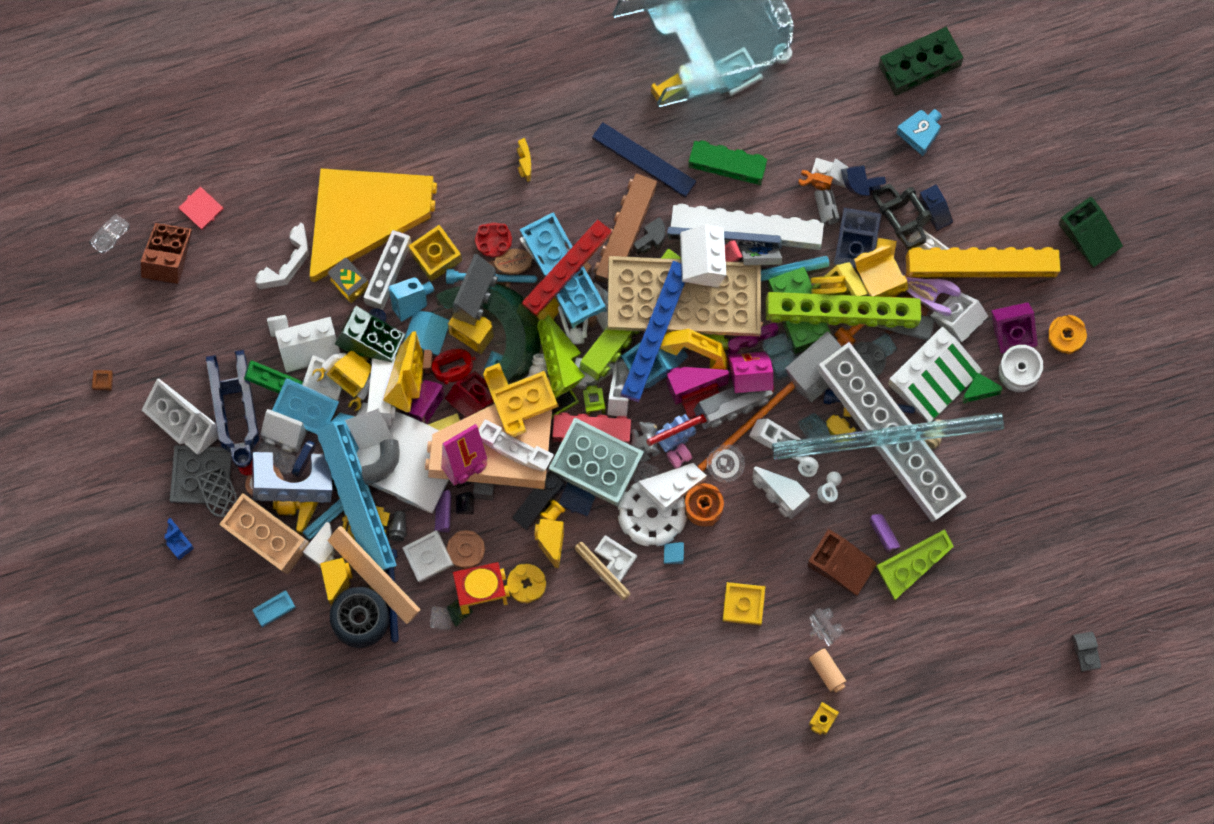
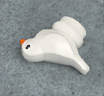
[526,353,548,378]

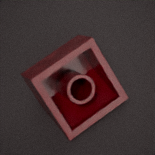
[445,371,495,418]

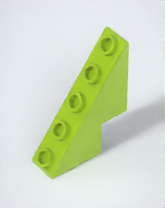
[537,315,585,398]

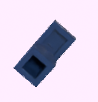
[841,165,886,195]

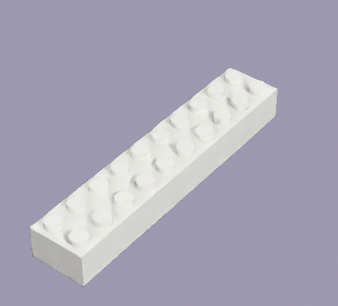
[816,342,967,522]

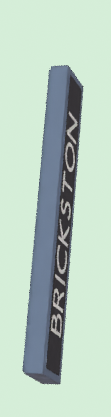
[667,227,782,249]

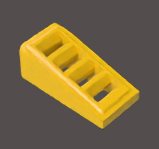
[296,502,319,535]

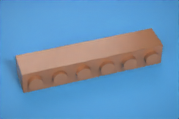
[593,173,657,284]

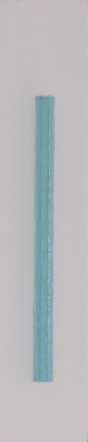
[772,413,1004,460]

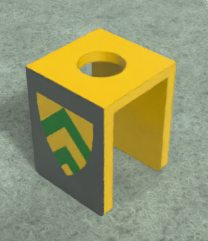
[328,258,369,303]

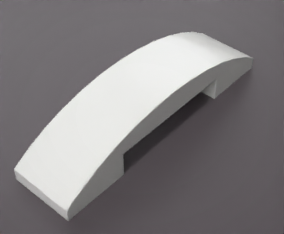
[479,419,554,472]

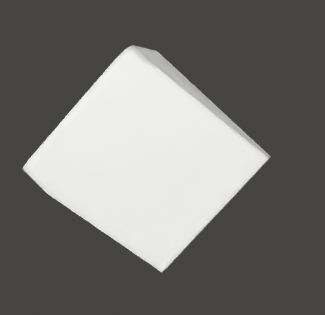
[267,315,289,337]

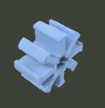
[655,414,696,453]

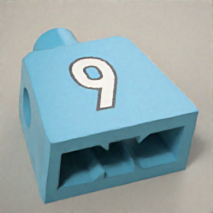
[896,109,942,156]

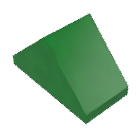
[963,373,1002,404]

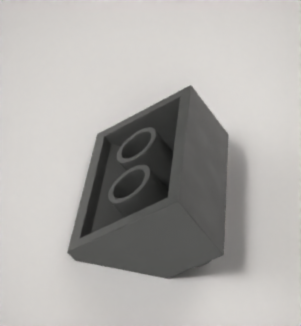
[453,254,498,326]

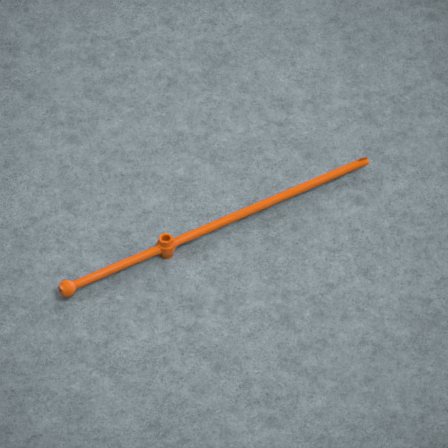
[697,273,920,472]

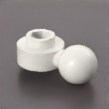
[817,471,842,504]

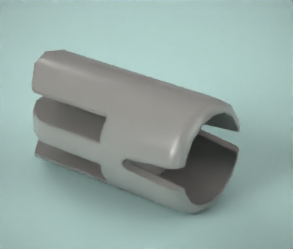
[814,190,840,225]

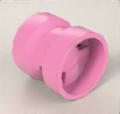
[666,443,693,469]

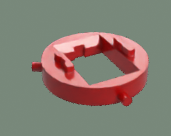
[432,349,476,385]

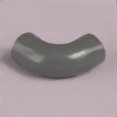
[362,439,400,485]

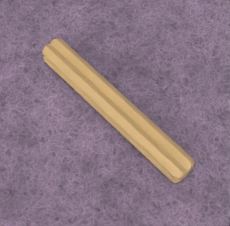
[575,542,630,600]

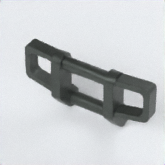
[872,184,932,250]

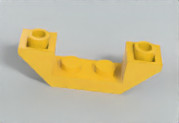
[660,329,729,370]

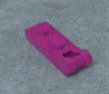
[728,323,779,354]

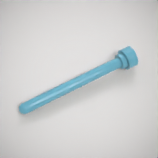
[446,269,537,284]

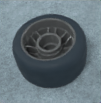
[330,587,389,648]

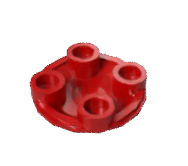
[475,222,512,257]

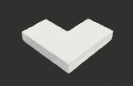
[594,535,637,582]

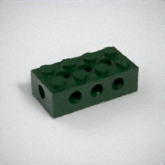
[878,26,964,96]

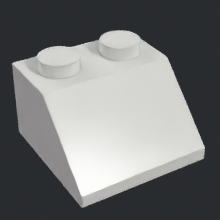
[930,293,988,342]
[260,409,307,453]

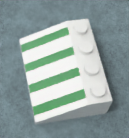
[888,326,983,424]

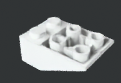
[752,467,810,519]

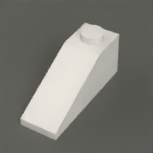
[608,359,630,417]
[749,419,813,462]

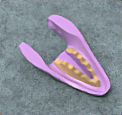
[906,277,961,316]

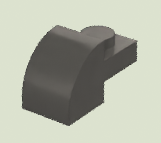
[633,217,665,255]
[1072,631,1101,672]

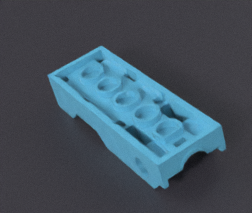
[520,212,607,328]

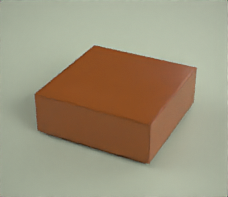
[92,370,113,391]

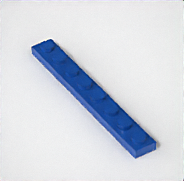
[621,261,685,403]

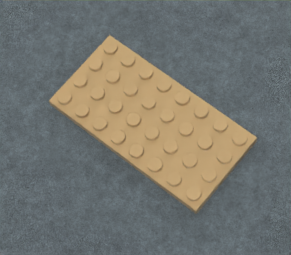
[607,256,761,337]

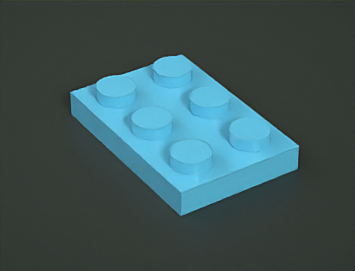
[272,378,339,434]

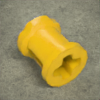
[540,500,565,521]

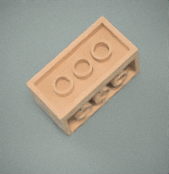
[219,493,310,574]

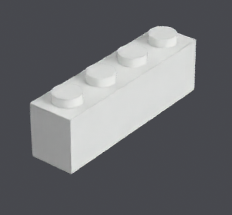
[363,230,411,311]
[367,355,396,426]

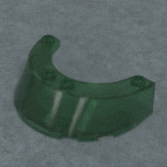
[435,283,541,385]

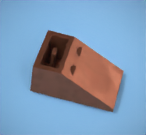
[141,223,192,284]
[807,529,877,596]

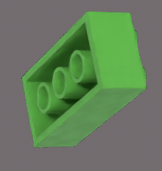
[768,267,831,354]

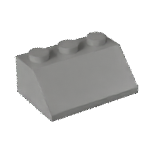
[785,331,842,402]

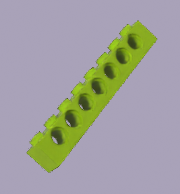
[766,292,921,328]

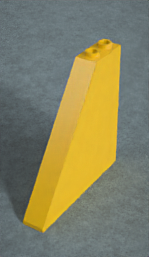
[310,169,437,282]

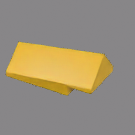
[383,331,424,412]

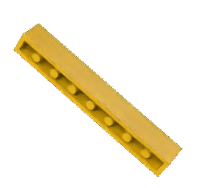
[906,247,1060,277]

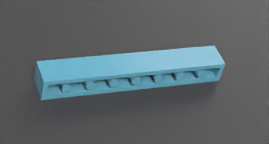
[316,420,397,571]

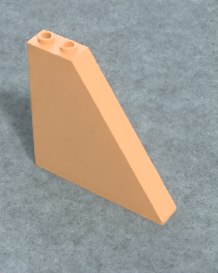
[425,377,552,489]

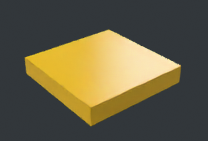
[723,582,765,626]

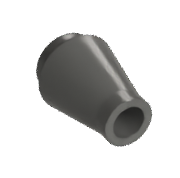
[388,511,407,541]

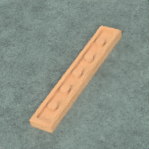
[327,526,420,624]

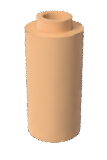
[809,648,847,693]

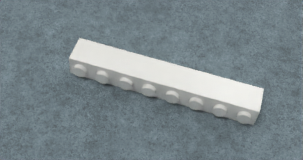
[671,204,824,250]

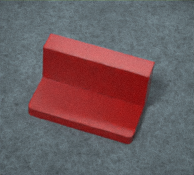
[681,383,719,419]

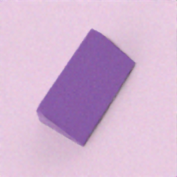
[435,490,451,532]
[869,514,900,554]

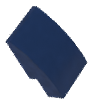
[834,207,881,268]

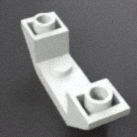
[255,223,309,289]

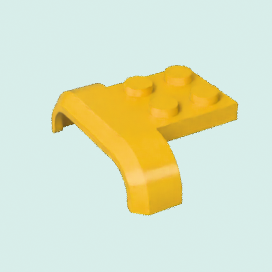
[483,363,559,437]

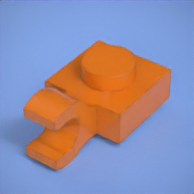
[798,170,833,190]

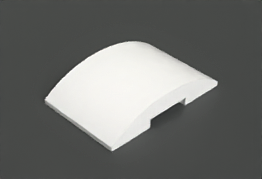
[356,402,449,514]

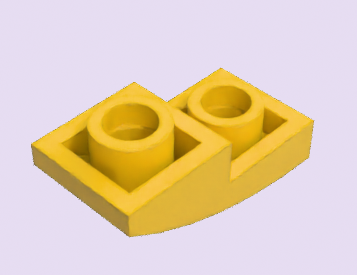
[516,138,532,182]

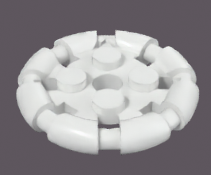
[618,480,687,547]

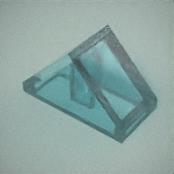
[798,413,834,454]

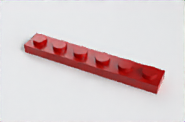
[522,219,612,317]

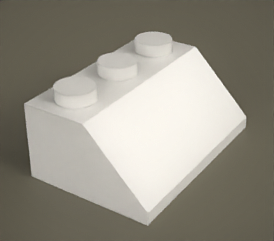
[680,225,726,287]
[275,317,340,373]

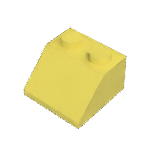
[813,262,869,313]

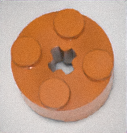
[685,483,724,527]

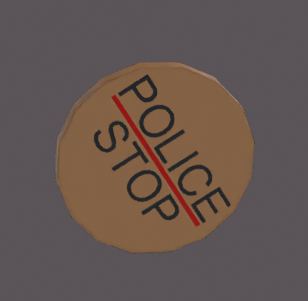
[495,249,532,275]

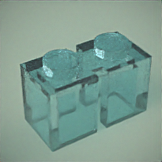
[763,333,798,380]

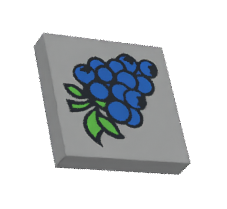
[739,245,782,265]

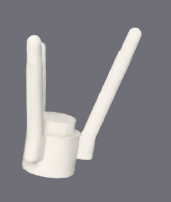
[558,306,589,345]

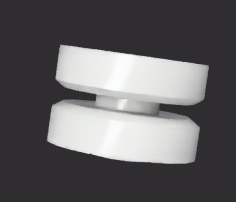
[999,345,1043,392]

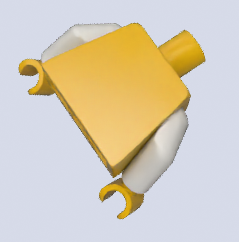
[312,351,372,411]

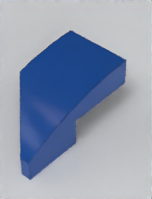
[164,518,194,560]

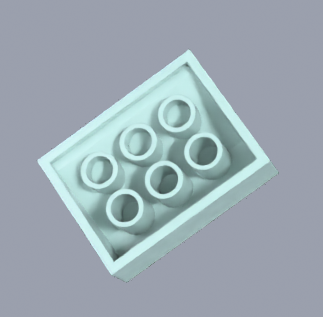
[548,418,644,506]

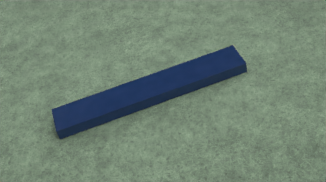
[592,122,696,198]

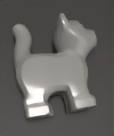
[631,422,660,462]

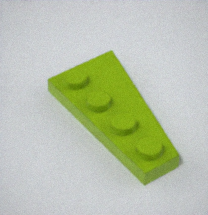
[876,529,954,600]

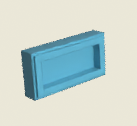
[252,590,296,627]

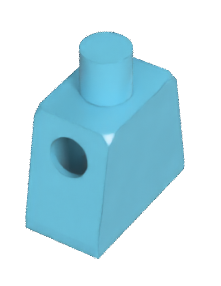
[389,277,434,322]

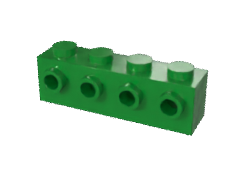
[688,140,767,186]

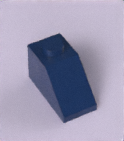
[918,184,953,231]

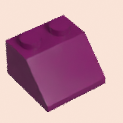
[991,302,1038,354]
[404,380,445,424]

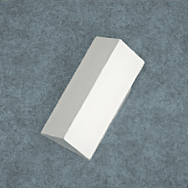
[142,379,219,455]

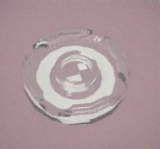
[706,444,745,483]

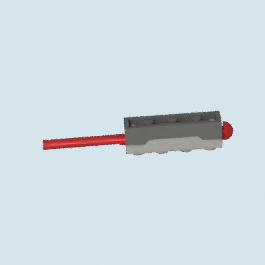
[646,385,775,446]

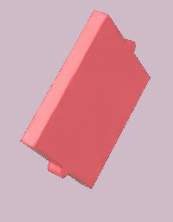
[178,187,224,230]

